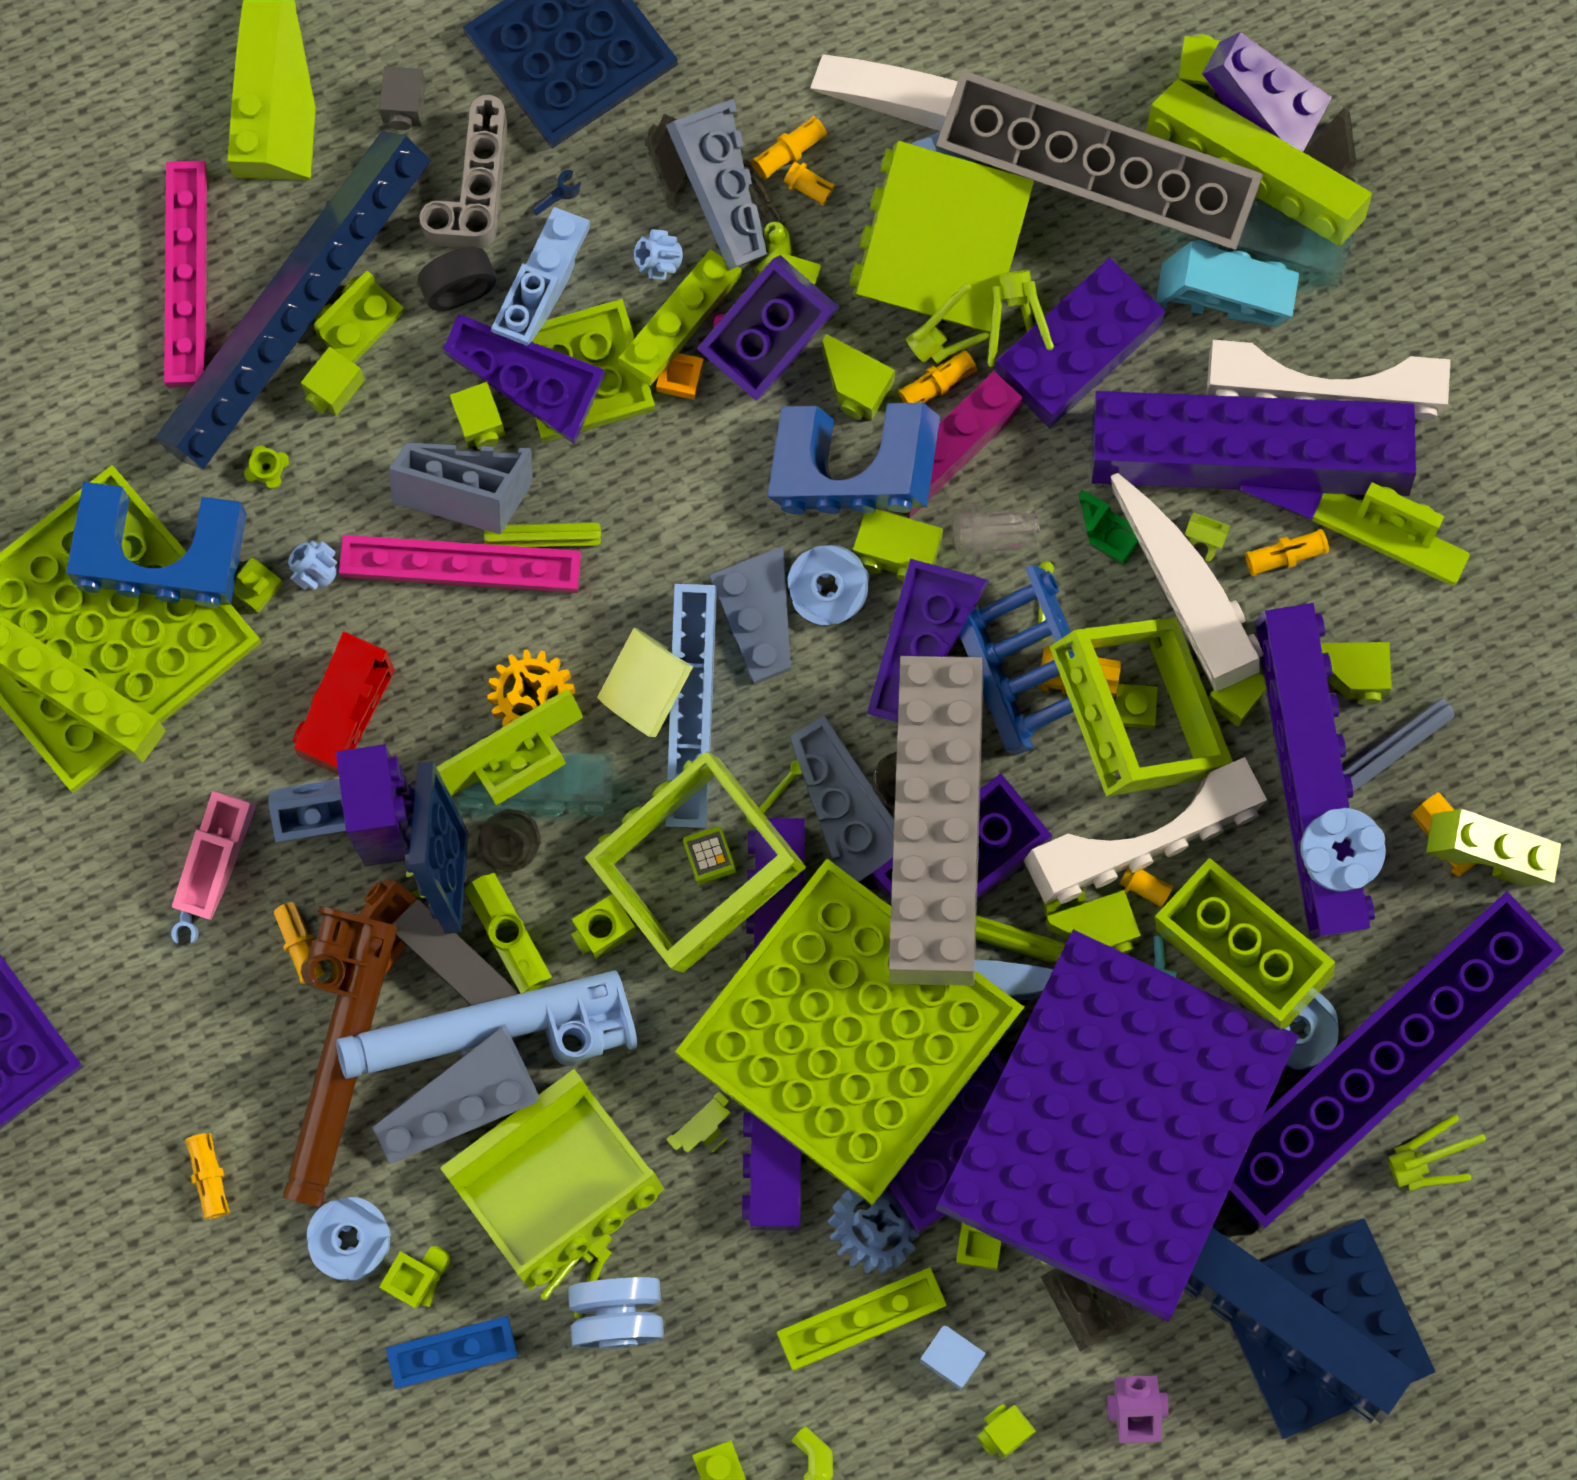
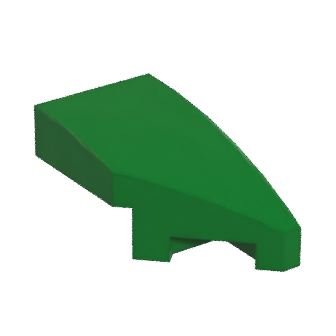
[1078,489,1139,566]

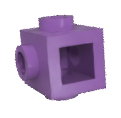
[1107,1376,1168,1443]

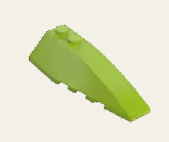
[227,0,316,180]

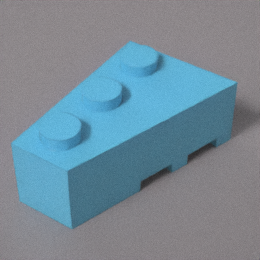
[1156,240,1299,326]

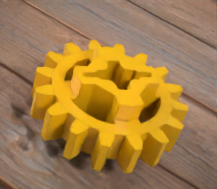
[487,650,575,727]

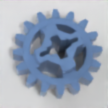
[828,1189,919,1274]

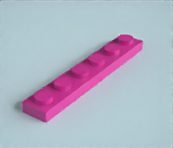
[164,161,207,388]
[339,535,582,593]

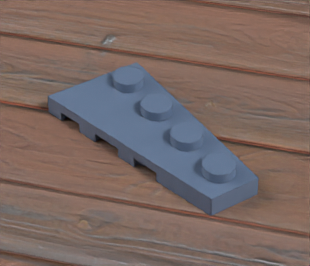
[666,98,767,270]
[790,715,894,883]
[372,1024,540,1164]

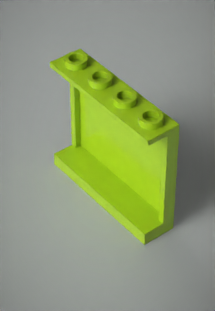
[848,141,1034,334]
[440,1069,665,1291]

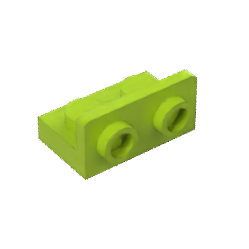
[313,271,405,363]

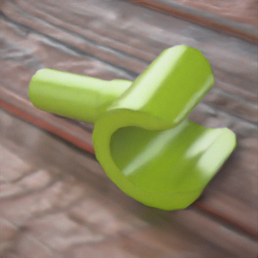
[420,1246,451,1307]

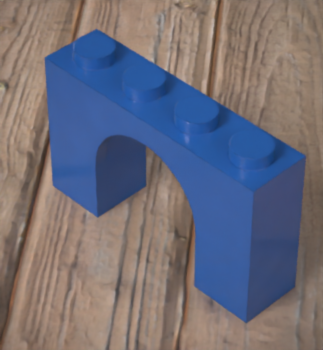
[767,402,940,514]
[66,482,247,608]

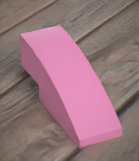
[172,791,257,920]

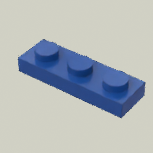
[386,1316,519,1390]

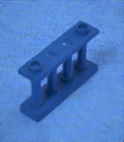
[959,565,1075,755]

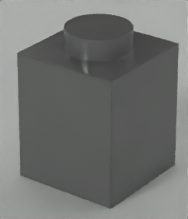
[379,66,426,130]

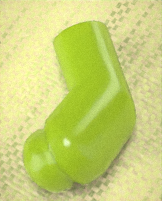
[754,222,792,275]
[791,1426,833,1480]

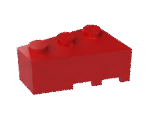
[293,631,395,775]

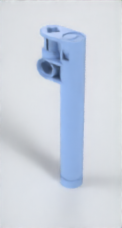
[336,970,637,1079]

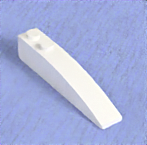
[810,54,958,131]
[1111,473,1263,692]

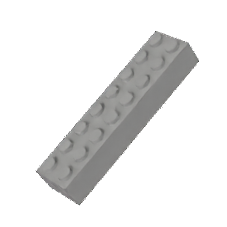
[936,70,1263,250]
[889,656,983,986]

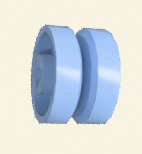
[567,1277,664,1349]

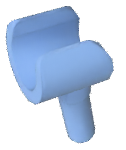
[171,911,199,944]

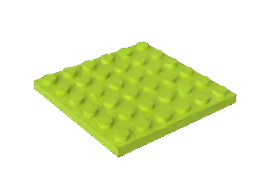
[0,465,262,794]
[675,859,1024,1206]

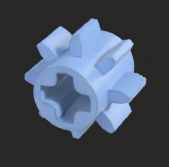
[634,229,683,280]
[288,540,338,590]

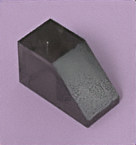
[1305,107,1357,182]
[645,114,690,211]

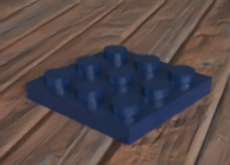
[405,761,469,934]

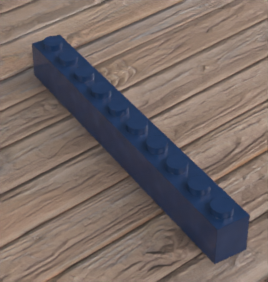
[154,131,431,470]

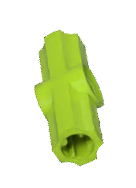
[464,872,553,994]

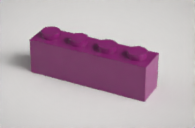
[905,371,1022,518]

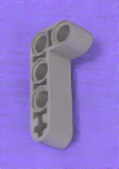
[419,95,507,249]

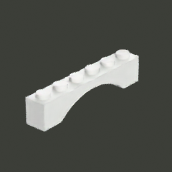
[1207,340,1450,421]
[1024,757,1267,904]

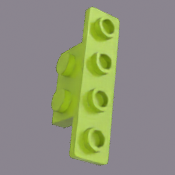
[1312,482,1470,586]
[436,690,583,806]

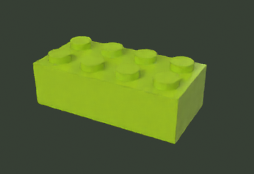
[1155,858,1335,1030]

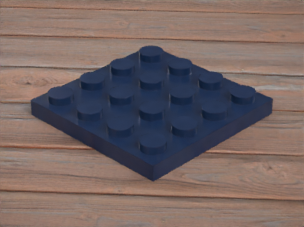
[463,0,678,149]
[1230,1218,1436,1440]

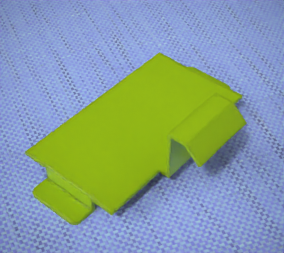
[667,1092,731,1153]

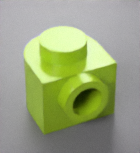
[976,1403,1037,1460]

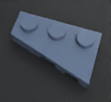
[709,546,791,685]

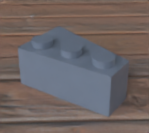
[389,443,533,534]

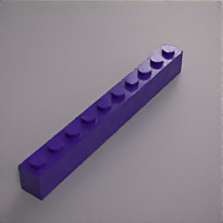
[742,818,805,1231]

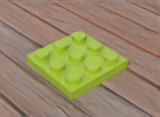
[531,299,656,443]

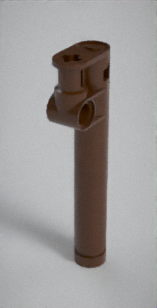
[282,906,398,1207]

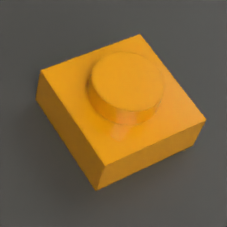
[656,353,704,400]

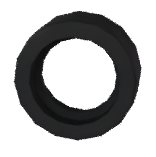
[417,247,497,311]

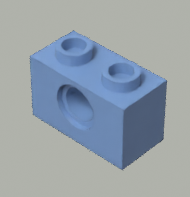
[268,779,346,842]

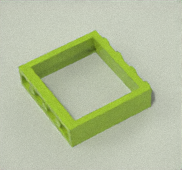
[1049,617,1233,797]
[584,751,806,973]

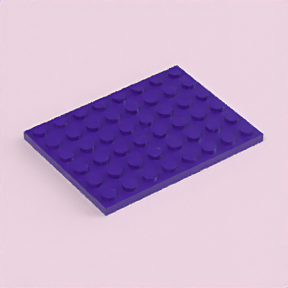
[936,929,1299,1322]

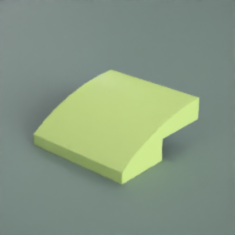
[597,628,693,737]

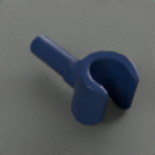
[531,170,581,216]

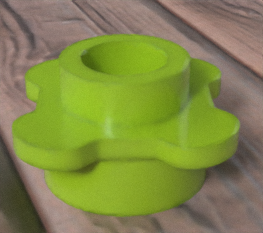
[244,445,289,489]

